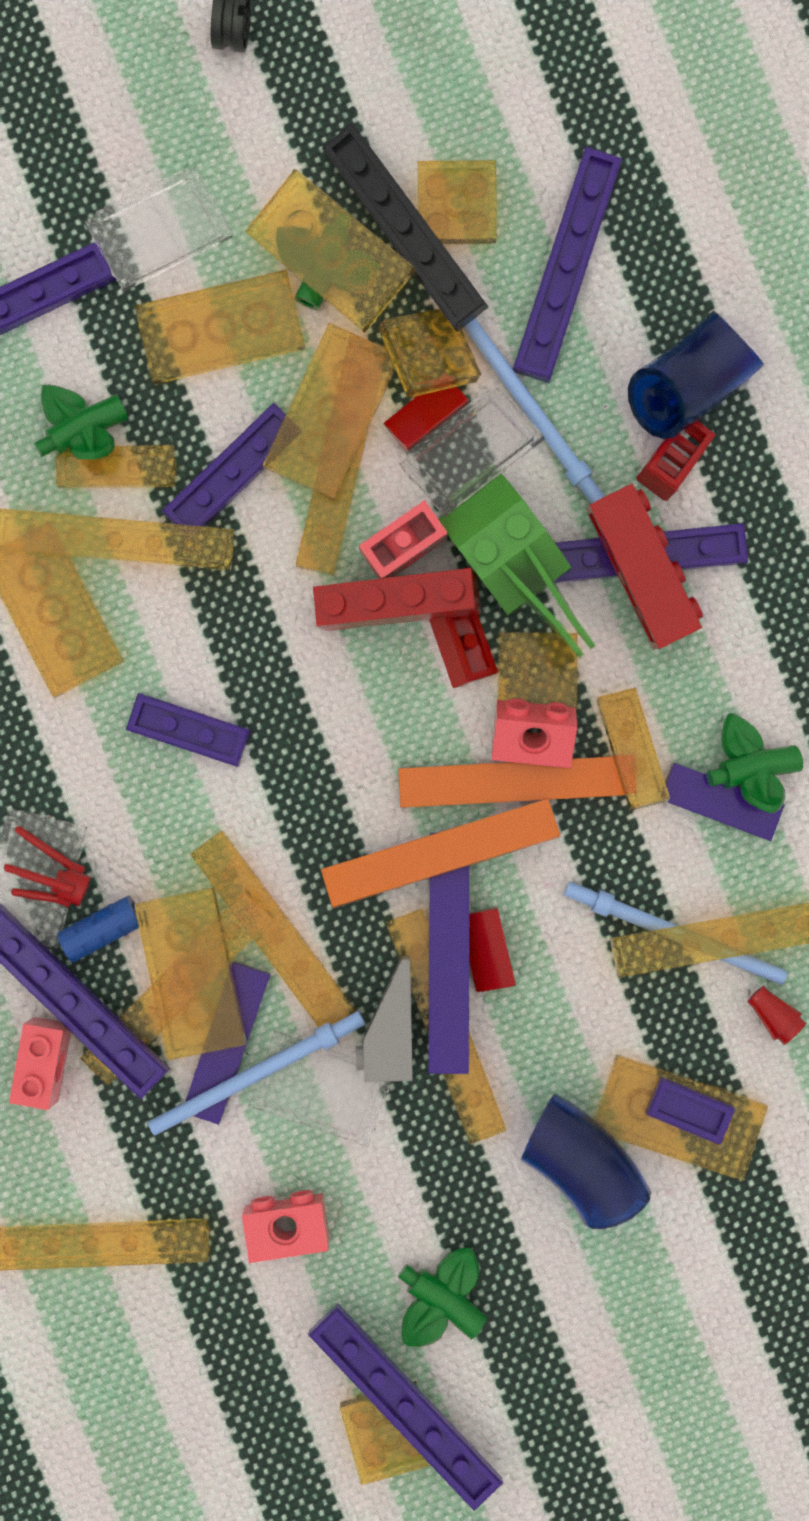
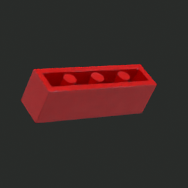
[585,483,703,649]
[313,568,481,631]

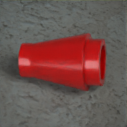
[747,985,807,1045]

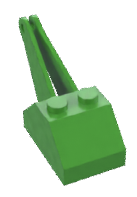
[439,472,596,658]

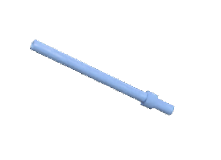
[463,318,605,503]
[563,881,787,985]
[148,1010,366,1136]

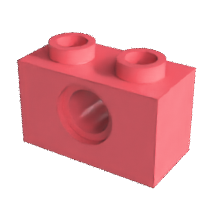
[359,500,448,579]
[491,698,577,768]
[9,1017,71,1110]
[242,1190,330,1263]

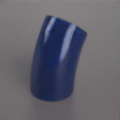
[627,310,765,439]
[521,1093,652,1229]

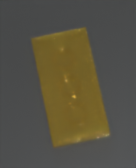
[245,168,416,333]
[134,269,305,384]
[263,323,401,501]
[0,522,125,698]
[134,887,247,1060]
[592,1054,768,1181]

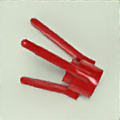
[3,826,91,907]

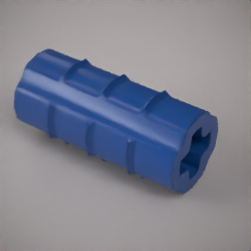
[57,895,145,963]

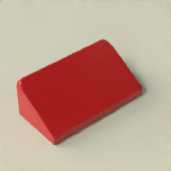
[383,375,469,454]
[429,614,498,688]
[469,907,516,992]

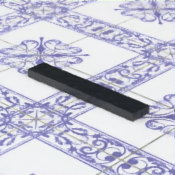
[322,123,488,332]

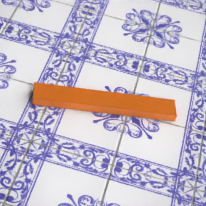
[398,755,636,808]
[321,799,561,908]

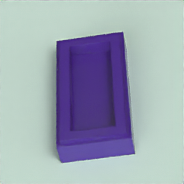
[645,1076,736,1145]

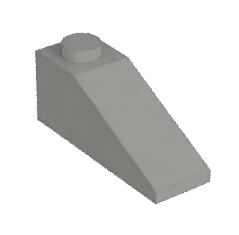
[356,955,412,1082]

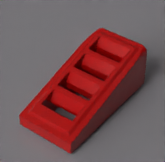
[636,411,716,501]

